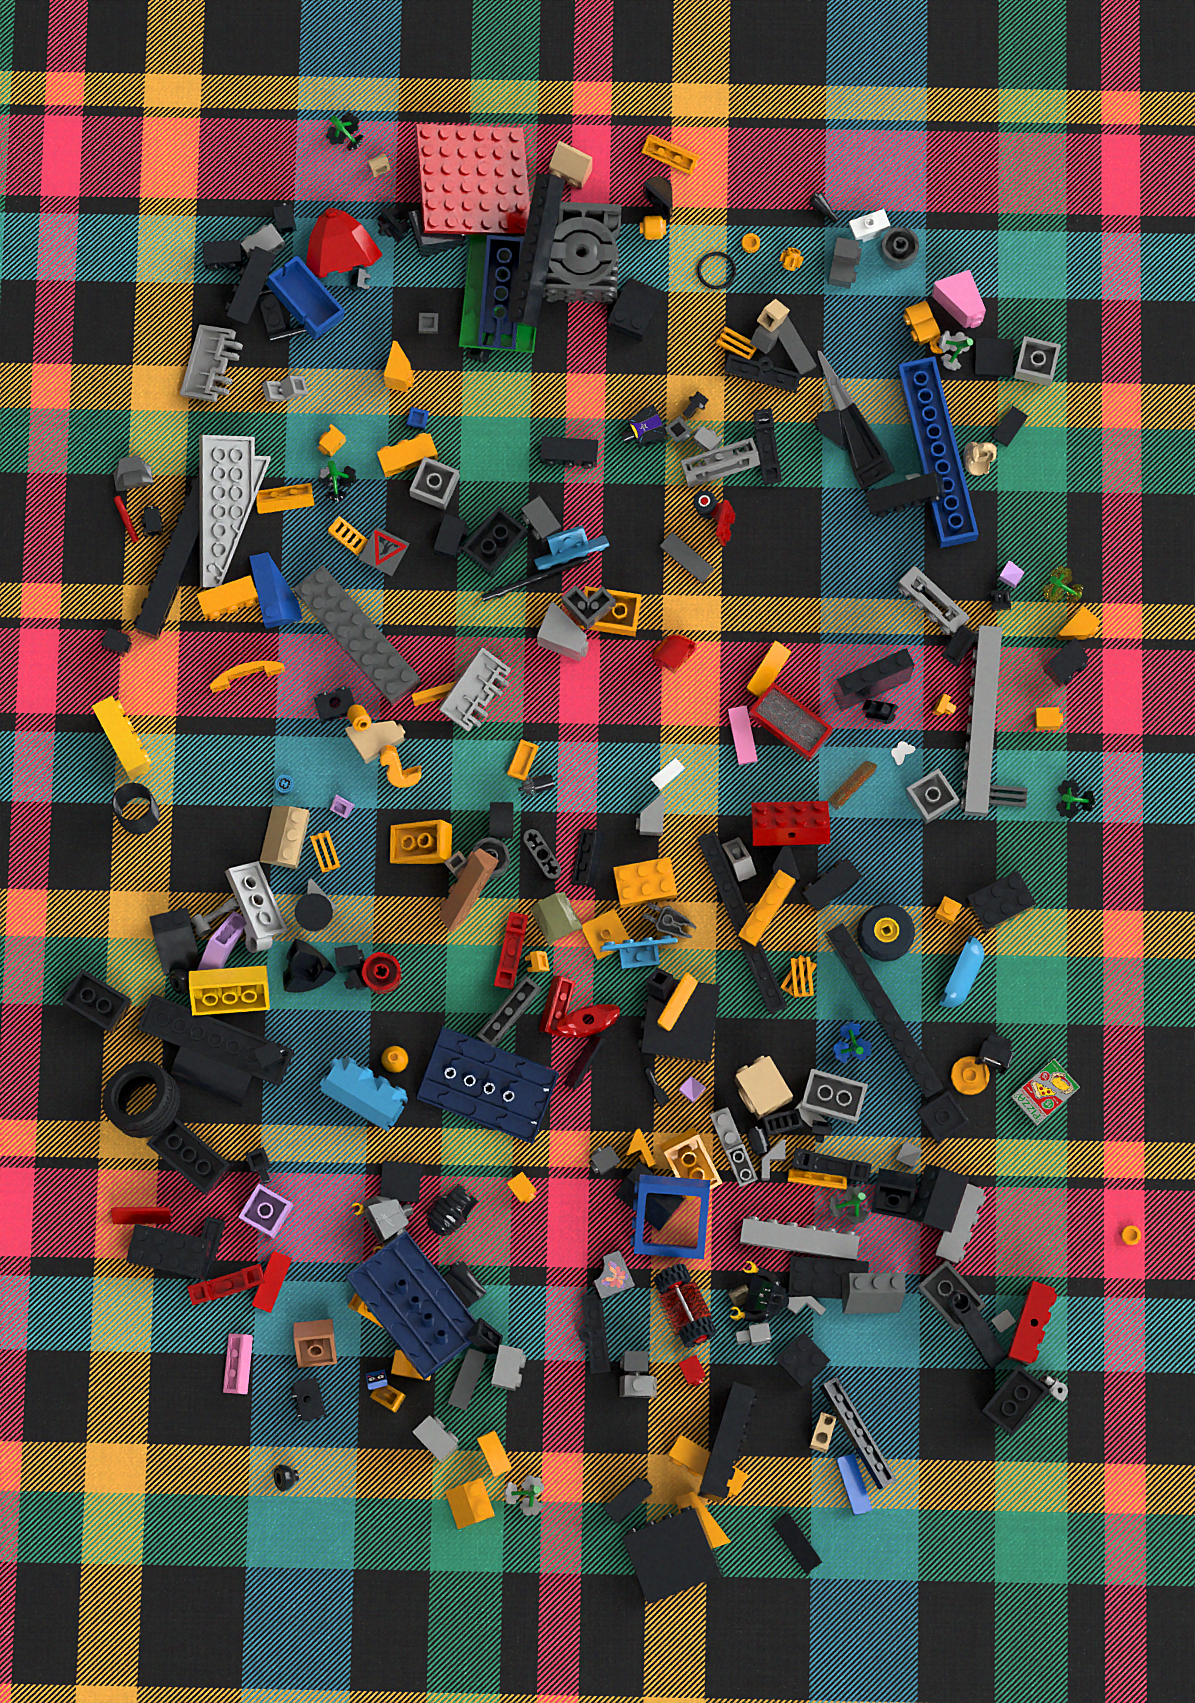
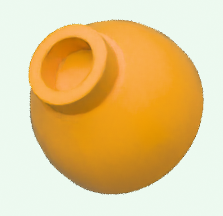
[381,1046,408,1073]

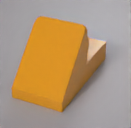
[626,1129,656,1169]

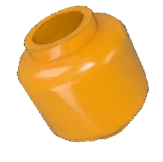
[640,215,666,240]

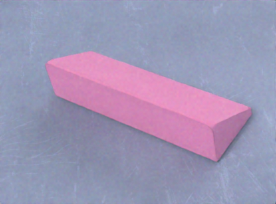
[223,1334,253,1394]

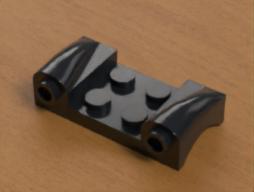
[443,1260,487,1309]

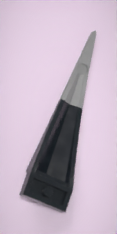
[818,351,896,490]

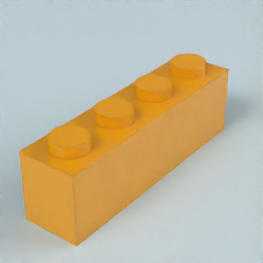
[738,870,796,947]
[668,1434,748,1498]

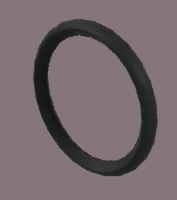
[697,252,737,290]

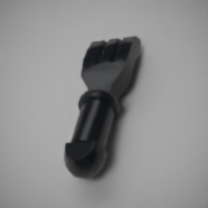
[644,1067,670,1107]

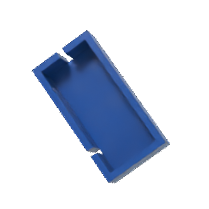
[267,256,345,340]

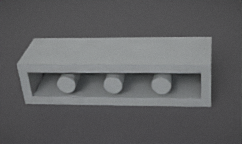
[934,1184,986,1265]

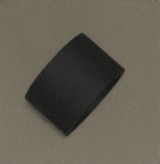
[490,802,514,839]

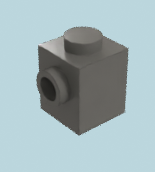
[665,414,692,443]
[590,1145,621,1176]

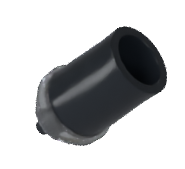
[518,774,554,796]

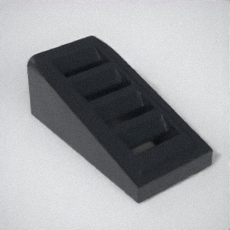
[759,1108,804,1138]

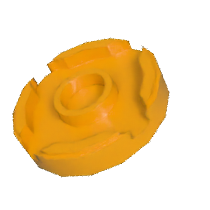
[951,1056,990,1095]

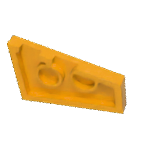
[675,1491,731,1548]

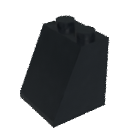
[408,210,466,258]

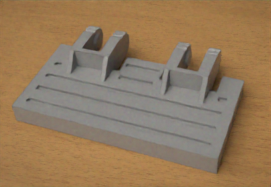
[180,325,243,402]
[437,647,511,731]

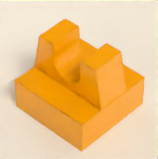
[932,693,956,716]
[525,951,550,972]

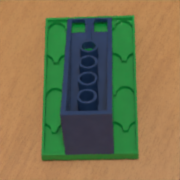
[459,234,537,353]

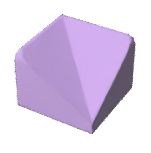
[999,561,1025,588]
[678,1076,706,1103]

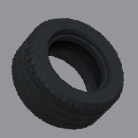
[102,1061,180,1138]

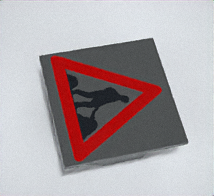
[358,527,410,576]

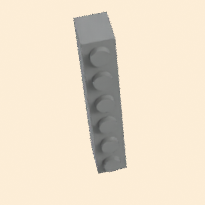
[740,1216,860,1261]

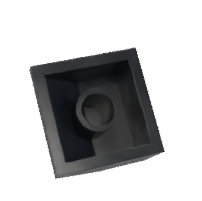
[1044,638,1089,688]
[871,1168,917,1219]

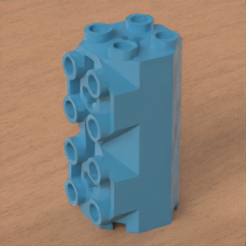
[319,1056,408,1132]

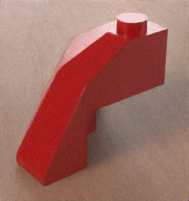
[306,208,382,278]

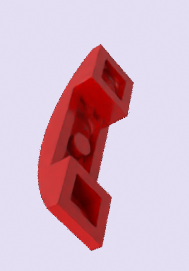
[494,912,529,990]
[187,1264,266,1305]

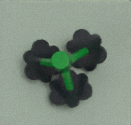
[326,113,364,151]
[318,460,356,501]
[1056,779,1096,818]

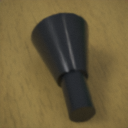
[809,192,839,223]

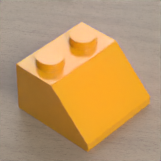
[384,341,414,392]
[445,1478,495,1529]

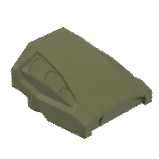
[530,892,583,946]

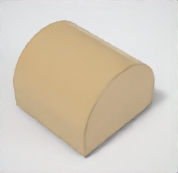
[367,153,391,177]

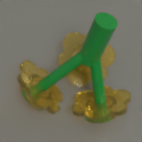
[1043,566,1083,604]

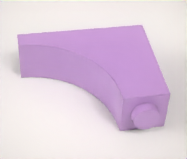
[197,911,247,971]

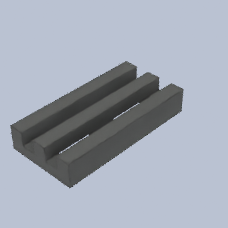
[989,785,1028,808]

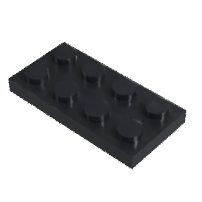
[788,1256,869,1299]

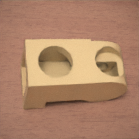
[809,1412,836,1453]

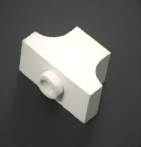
[849,209,891,242]

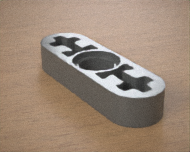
[524,829,561,880]

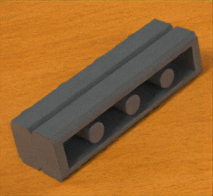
[477,976,541,1046]

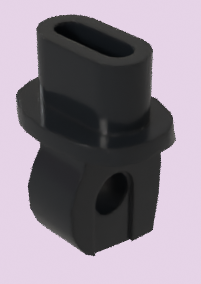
[683,391,709,419]

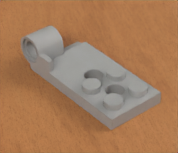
[225,861,288,953]

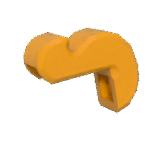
[380,745,421,788]

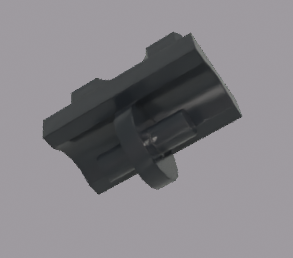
[377,207,411,243]
[862,699,898,724]

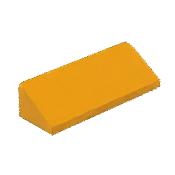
[641,134,700,175]
[256,483,314,514]
[746,640,791,698]
[657,972,698,1031]
[787,1169,847,1190]

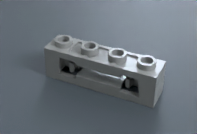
[681,438,760,488]
[898,566,970,637]

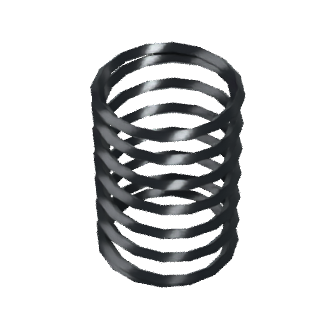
[111,782,160,835]

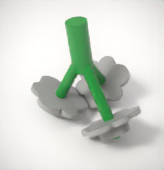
[939,331,973,370]
[504,1475,544,1516]

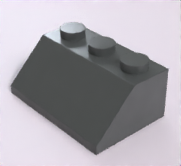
[841,1272,906,1314]

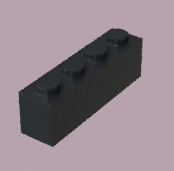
[224,246,276,324]
[866,472,946,518]

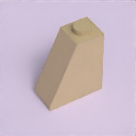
[345,721,405,764]

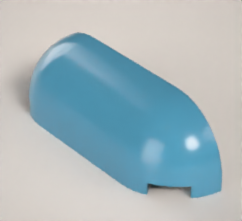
[939,935,985,1008]

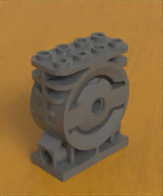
[543,202,621,304]

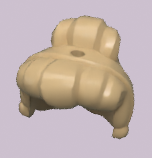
[963,442,997,476]

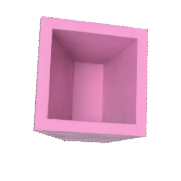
[932,270,986,328]

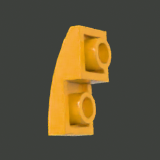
[476,1430,512,1477]

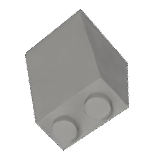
[537,602,589,661]

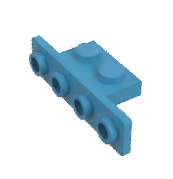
[534,525,609,570]
[599,935,678,969]

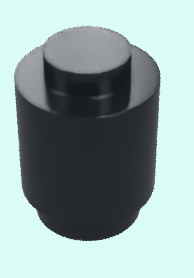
[746,1126,770,1156]

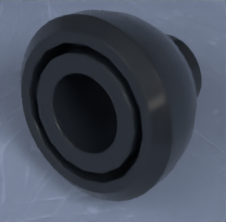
[169,969,189,995]
[274,1464,299,1492]

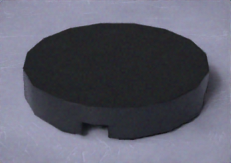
[295,893,333,932]

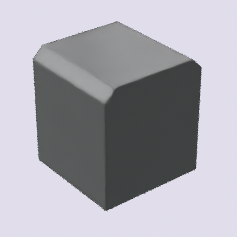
[750,325,780,353]

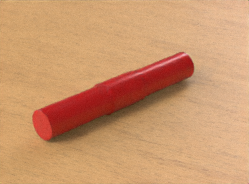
[113,496,139,543]

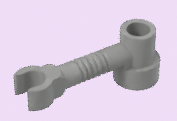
[191,898,239,937]

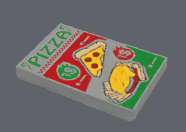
[1011,1059,1080,1126]

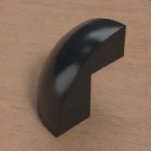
[283,938,336,993]

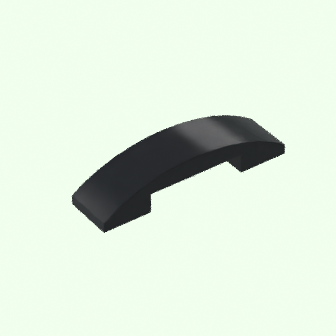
[753,408,782,485]
[792,1147,872,1183]

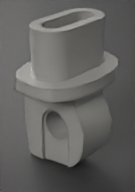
[1040,1374,1068,1402]

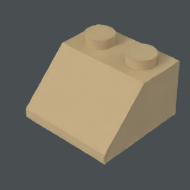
[549,141,592,189]

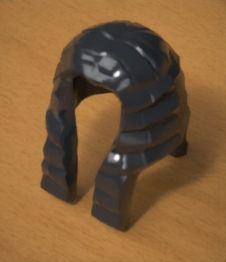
[426,1184,479,1236]

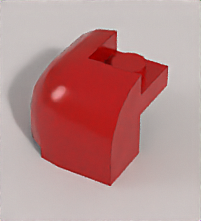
[650,634,697,674]

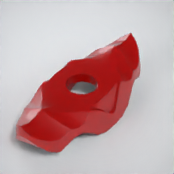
[556,1004,620,1038]

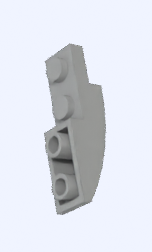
[709,1107,758,1187]

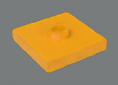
[582,909,630,961]

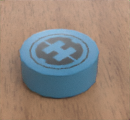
[275,774,295,794]

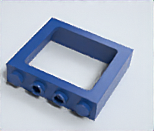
[630,1174,710,1259]

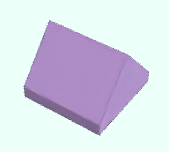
[330,795,355,819]

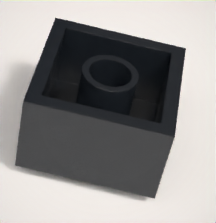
[774,1332,831,1388]

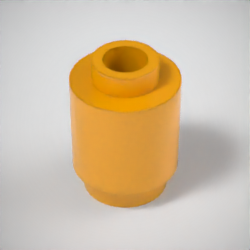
[347,704,371,731]

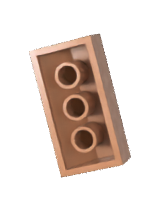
[438,848,499,932]

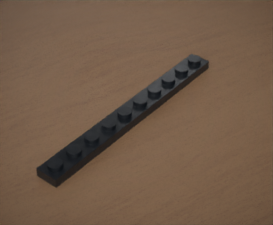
[697,831,787,1015]

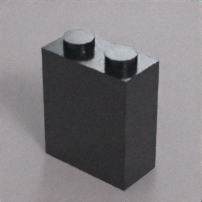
[603,1477,653,1524]

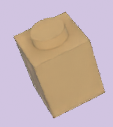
[757,299,790,332]

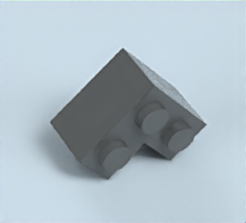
[828,237,862,289]
[561,585,616,630]

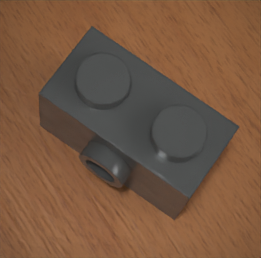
[620,1351,648,1376]

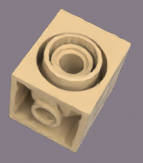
[735,1056,793,1120]

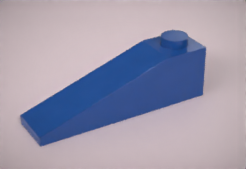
[249,552,303,629]

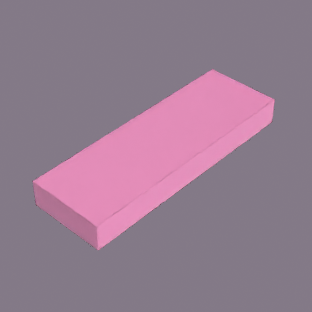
[728,706,758,765]

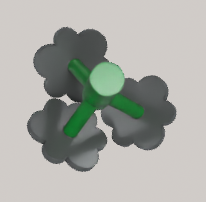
[828,1186,869,1225]

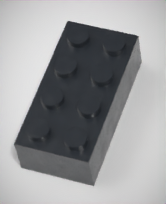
[146,1117,232,1197]
[126,1224,215,1281]

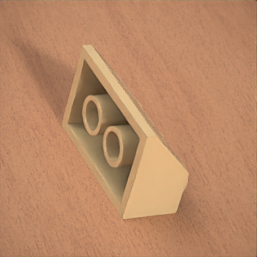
[260,806,310,870]

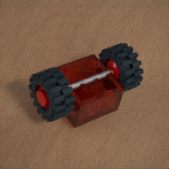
[653,1264,717,1348]

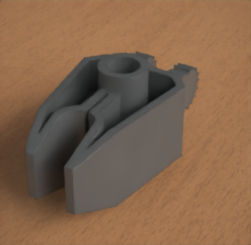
[642,902,697,938]

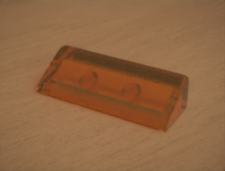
[827,761,877,810]

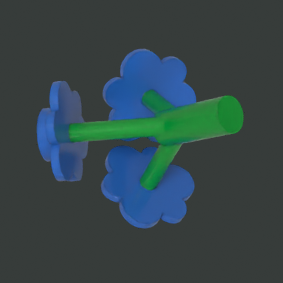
[833,1022,872,1063]

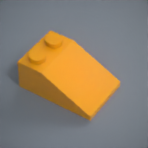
[390,820,452,864]
[660,1127,722,1201]

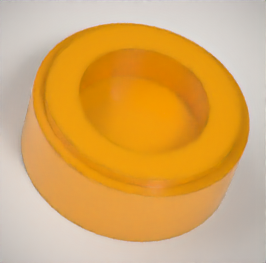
[741,233,760,253]
[1121,1225,1141,1245]

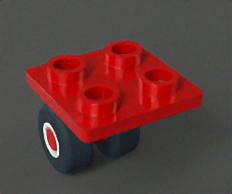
[693,490,735,546]

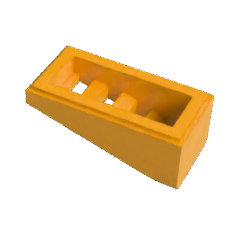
[328,516,369,556]

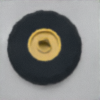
[857,903,915,962]

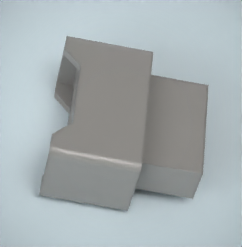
[735,1322,771,1346]

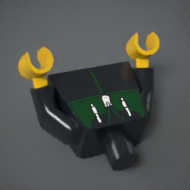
[730,1261,789,1323]

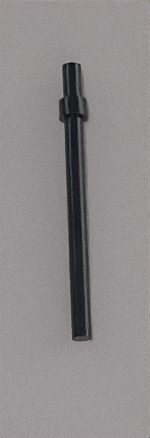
[481,555,589,602]

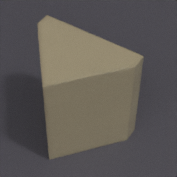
[727,1284,748,1307]

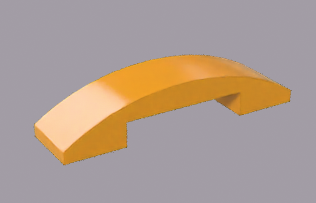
[210,661,286,693]

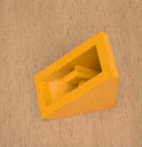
[370,1385,406,1413]

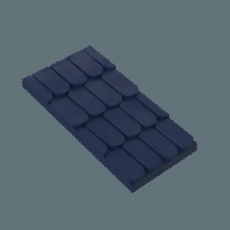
[415,1026,559,1144]
[346,1231,476,1380]

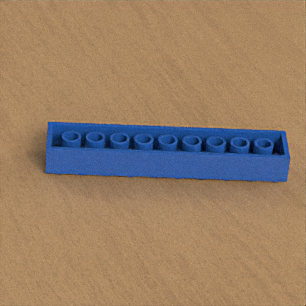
[897,356,979,548]

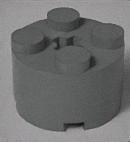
[880,227,919,270]
[472,837,510,879]

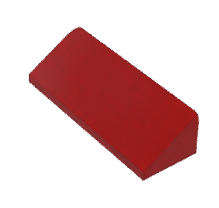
[539,976,576,1037]
[111,1207,171,1224]
[252,1250,293,1313]

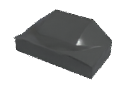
[113,455,154,491]

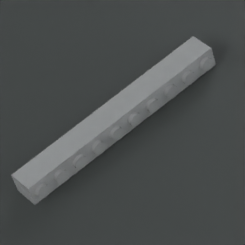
[960,625,1002,817]

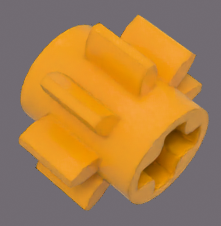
[779,247,804,271]

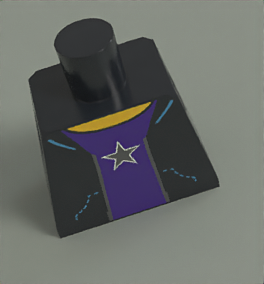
[621,404,668,448]

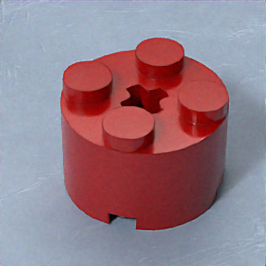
[362,952,402,994]

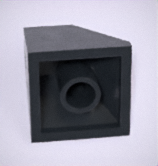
[643,175,673,221]

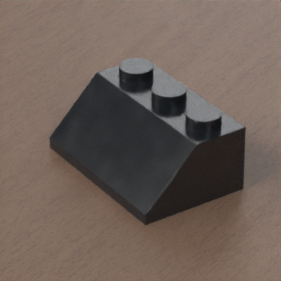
[614,1162,685,1232]
[908,1164,969,1233]

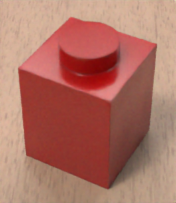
[678,1355,706,1387]

